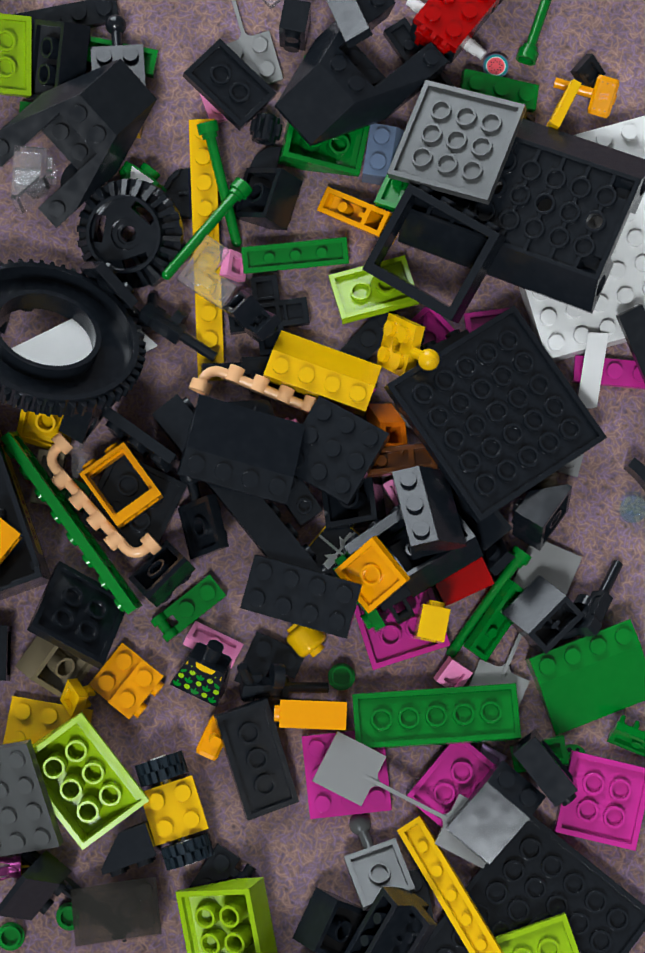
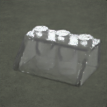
[11,145,58,216]

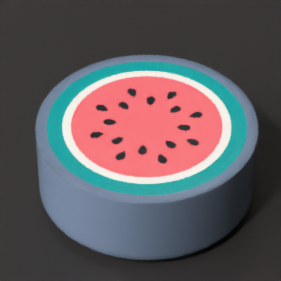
[482,54,509,77]

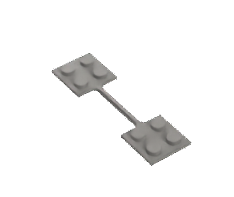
[226,0,284,84]
[469,541,582,708]
[312,731,486,868]

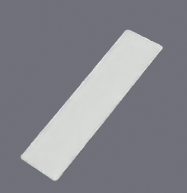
[578,332,609,409]

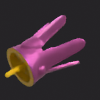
[0,856,30,881]

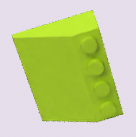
[33,712,150,850]
[175,877,278,953]

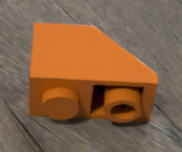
[366,403,408,447]

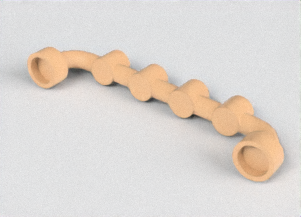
[188,364,317,415]
[46,432,162,558]

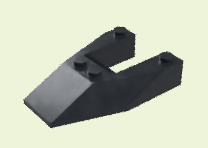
[275,0,449,146]
[0,58,157,228]

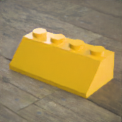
[263,330,382,417]

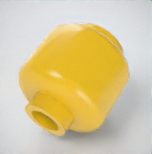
[286,624,327,658]

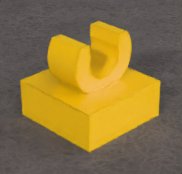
[60,678,96,718]

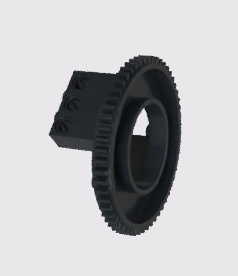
[0,259,146,444]

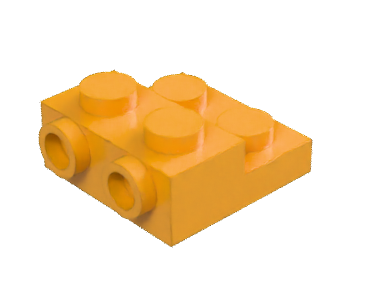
[88,643,165,719]

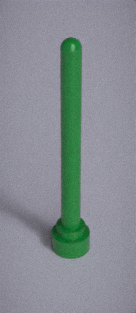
[516,0,552,66]
[197,120,242,247]
[162,177,253,280]
[446,545,532,658]

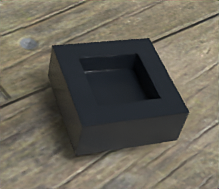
[570,54,606,88]
[483,538,515,576]

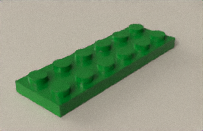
[352,683,521,749]

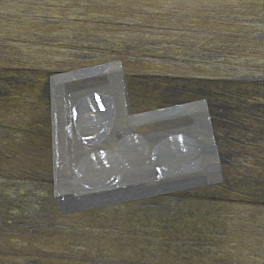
[177,235,237,310]

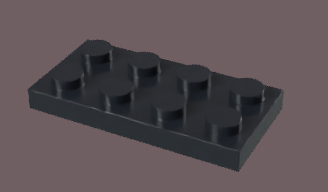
[240,554,362,639]
[214,697,299,821]

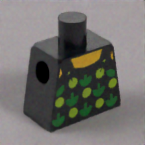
[170,640,232,707]

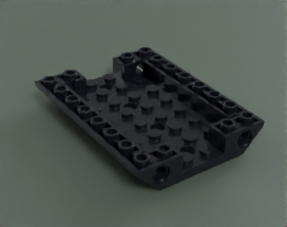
[398,118,645,314]

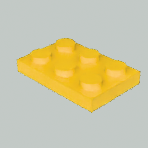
[3,696,94,745]

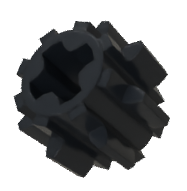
[249,113,282,146]

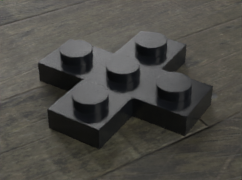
[228,275,310,357]

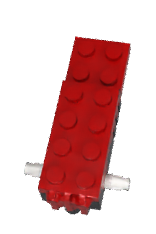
[406,0,503,64]

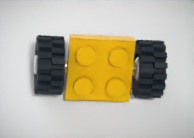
[135,751,214,870]

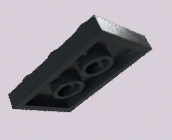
[183,39,277,131]

